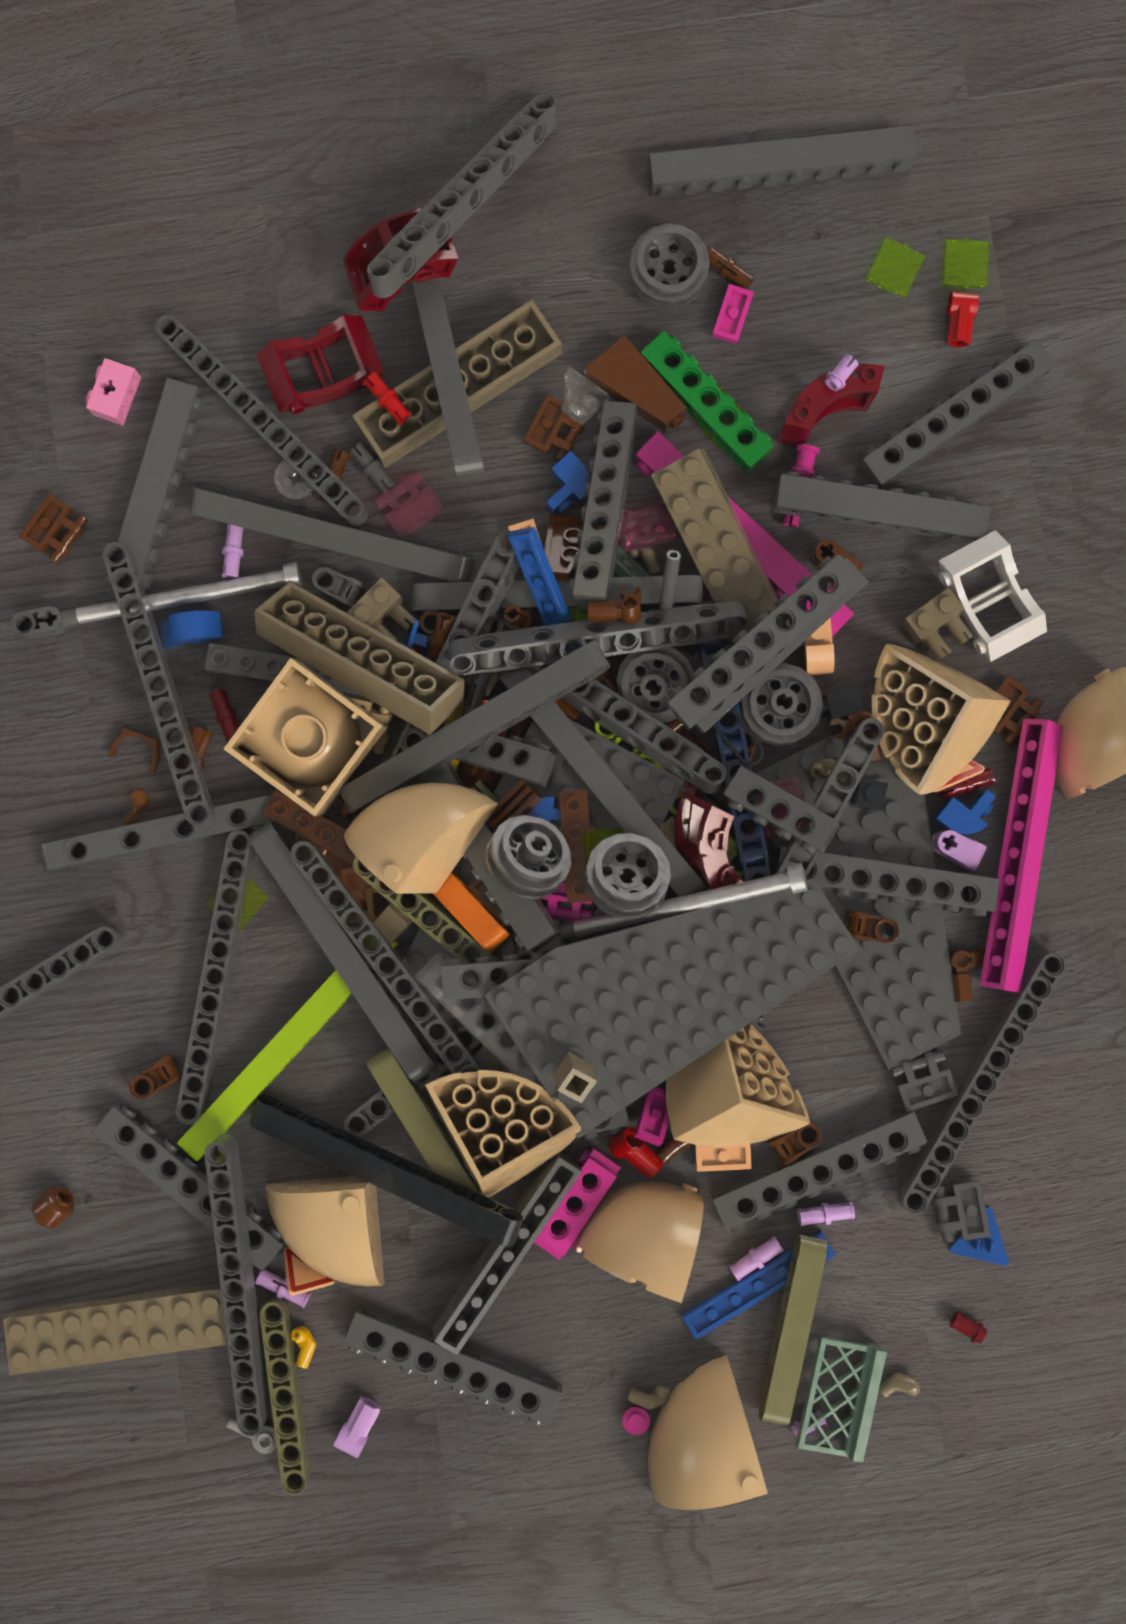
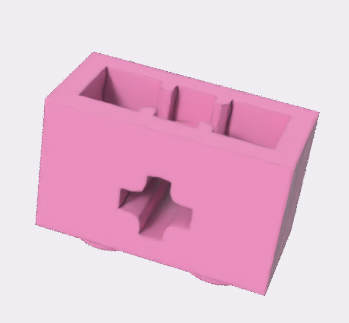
[86,358,142,426]

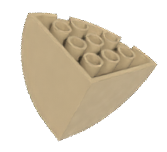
[872,644,1010,795]
[1055,667,1126,800]
[344,783,498,894]
[666,1024,810,1147]
[425,1070,581,1198]
[265,1175,385,1287]
[571,1180,704,1303]
[648,1355,768,1510]

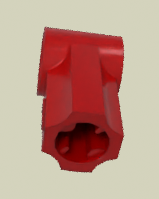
[946,291,979,348]
[608,1126,664,1180]

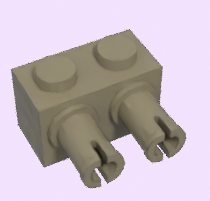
[347,577,418,642]
[899,587,974,661]

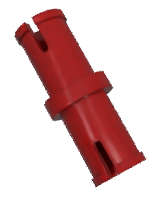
[363,371,412,425]

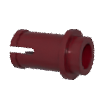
[949,1311,987,1344]

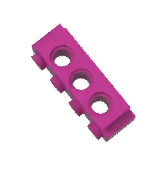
[534,1145,621,1260]

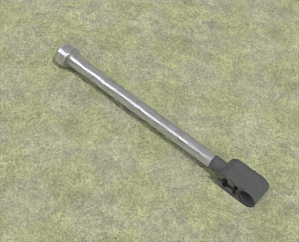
[11,562,303,640]
[510,863,808,957]

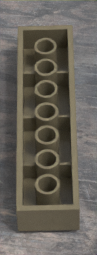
[352,300,562,468]
[651,448,790,665]
[254,582,464,735]
[3,1282,228,1375]

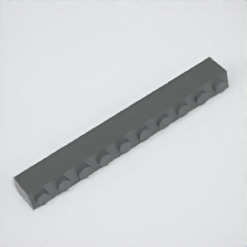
[648,126,917,197]

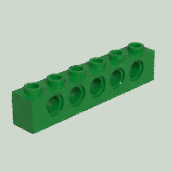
[640,331,774,475]

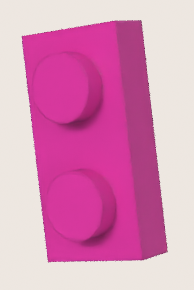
[712,284,754,345]
[634,1086,669,1147]

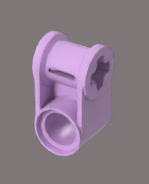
[931,830,987,872]

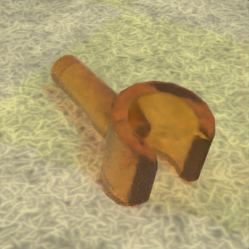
[122,790,149,826]

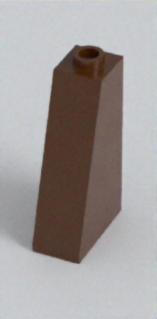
[583,335,687,432]

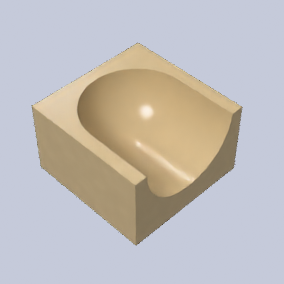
[224,658,388,816]

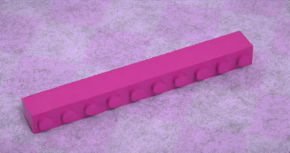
[635,432,854,637]
[980,718,1063,993]

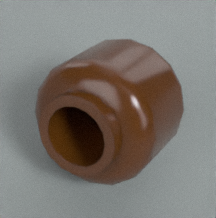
[32,1186,75,1228]

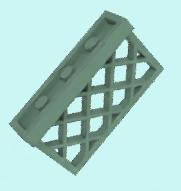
[795,1336,887,1463]

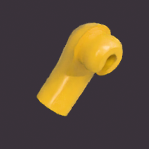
[291,1326,316,1369]

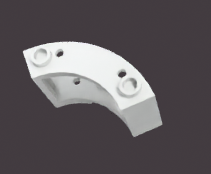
[938,530,1047,662]

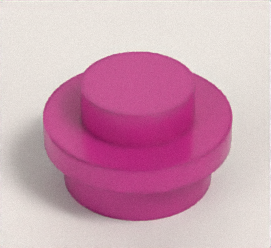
[622,1406,650,1435]

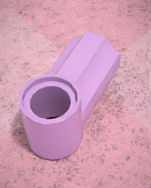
[333,1396,381,1458]

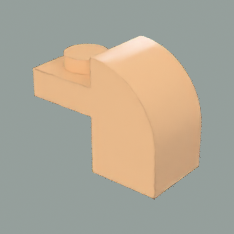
[803,618,834,675]

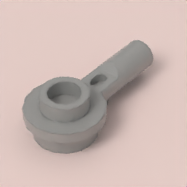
[226,1417,277,1454]

